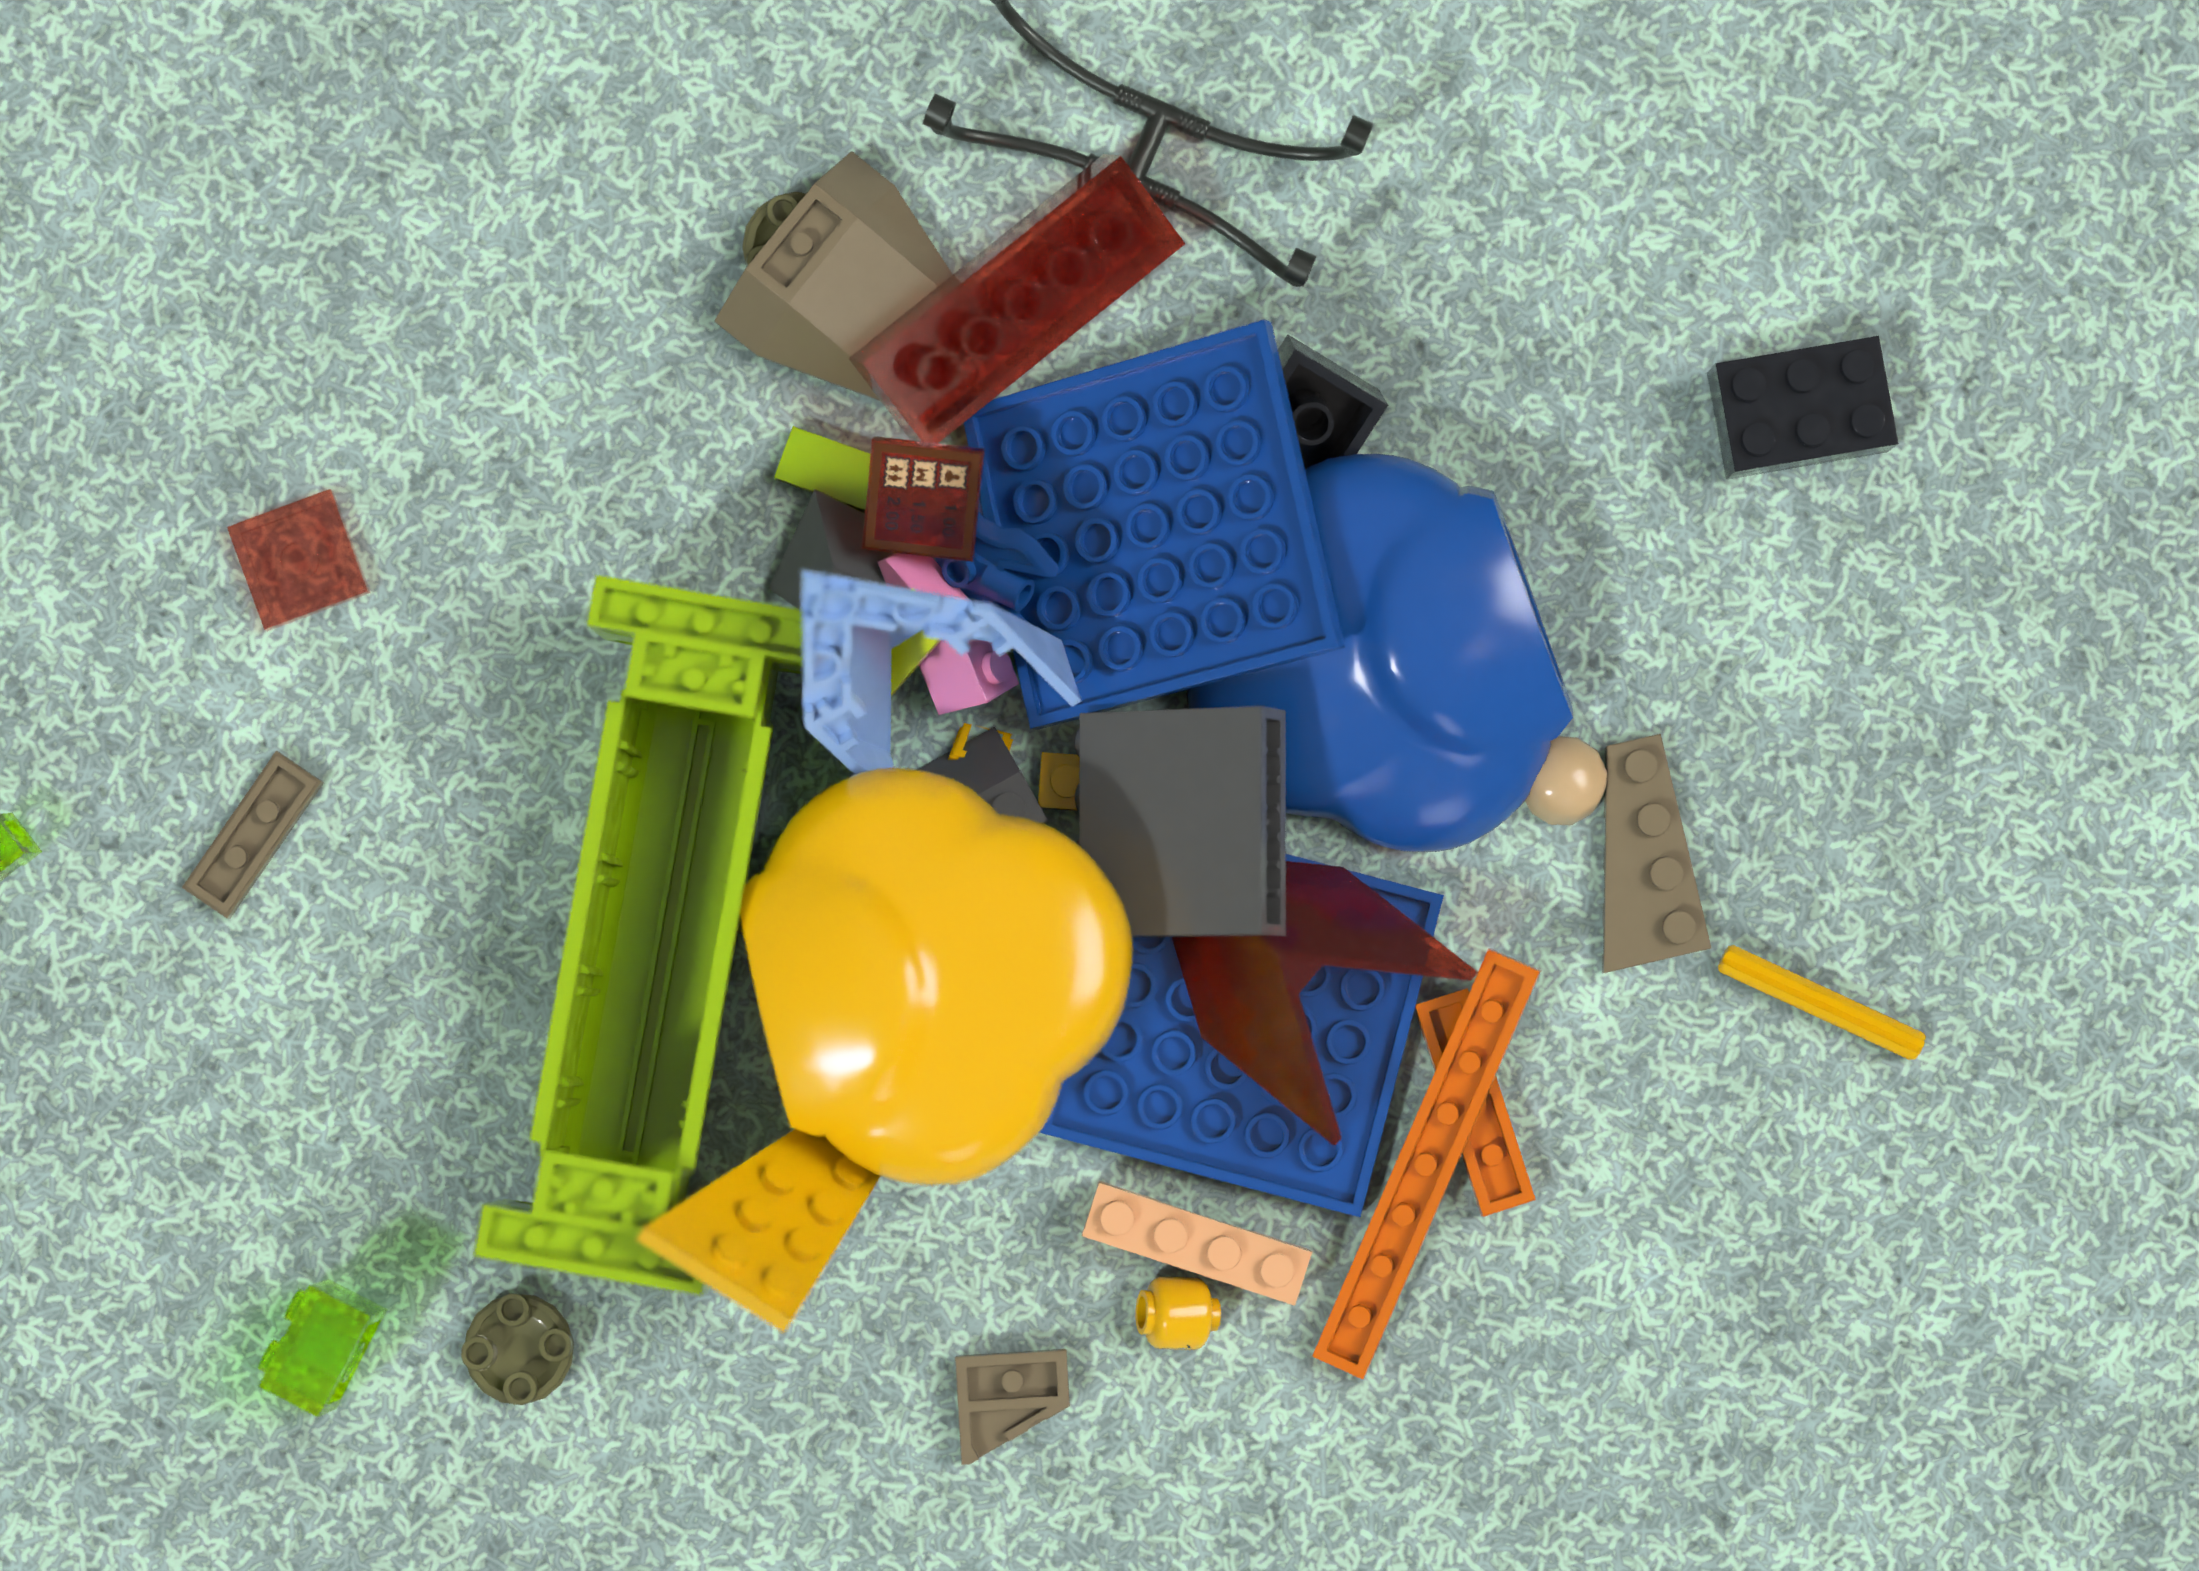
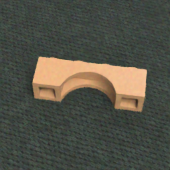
[1082,1181,1312,1306]

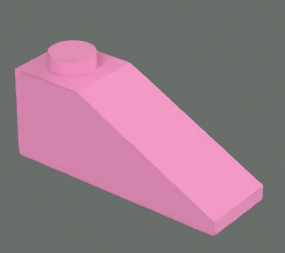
[878,542,1019,715]

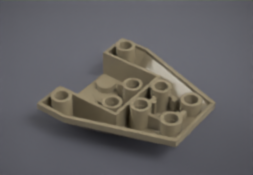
[714,151,989,416]

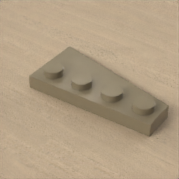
[1602,734,1711,973]

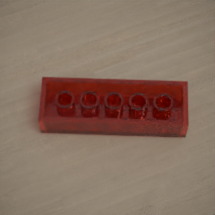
[848,154,1185,449]

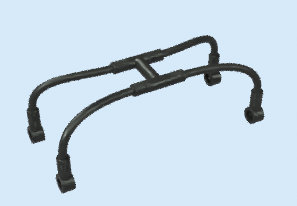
[923,0,1374,287]

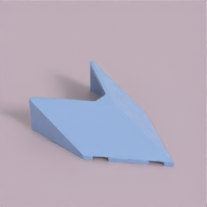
[801,570,1081,774]

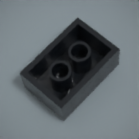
[1707,336,1899,480]

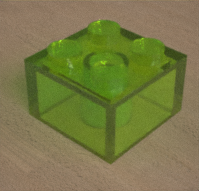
[258,1279,388,1418]

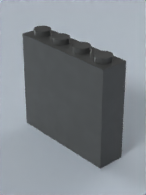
[1075,706,1286,938]

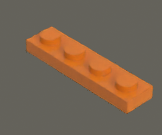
[1415,988,1536,1217]

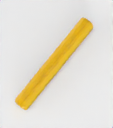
[1718,945,1926,1060]

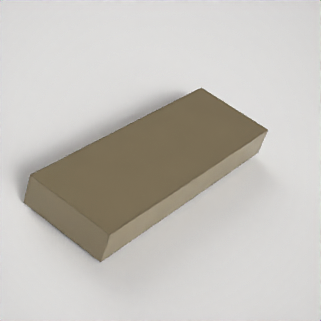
[182,751,324,919]

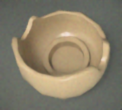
[1525,736,1607,826]

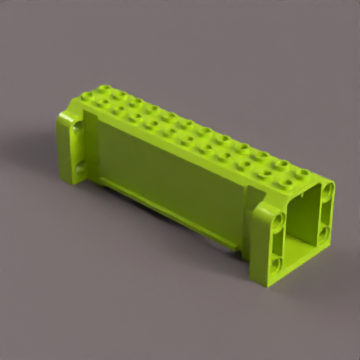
[474,575,802,1296]

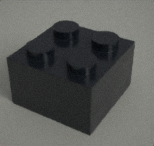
[1278,334,1388,470]

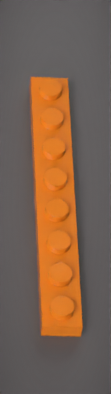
[1312,948,1541,1379]

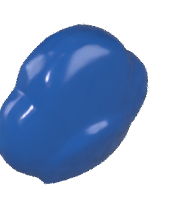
[1186,454,1573,852]

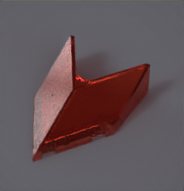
[1171,861,1478,1146]

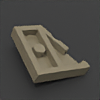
[955,1349,1070,1465]

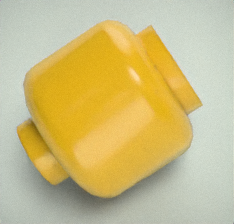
[1135,1277,1221,1350]

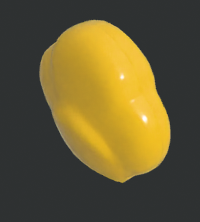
[740,767,1132,1186]

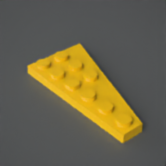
[636,1129,881,1333]

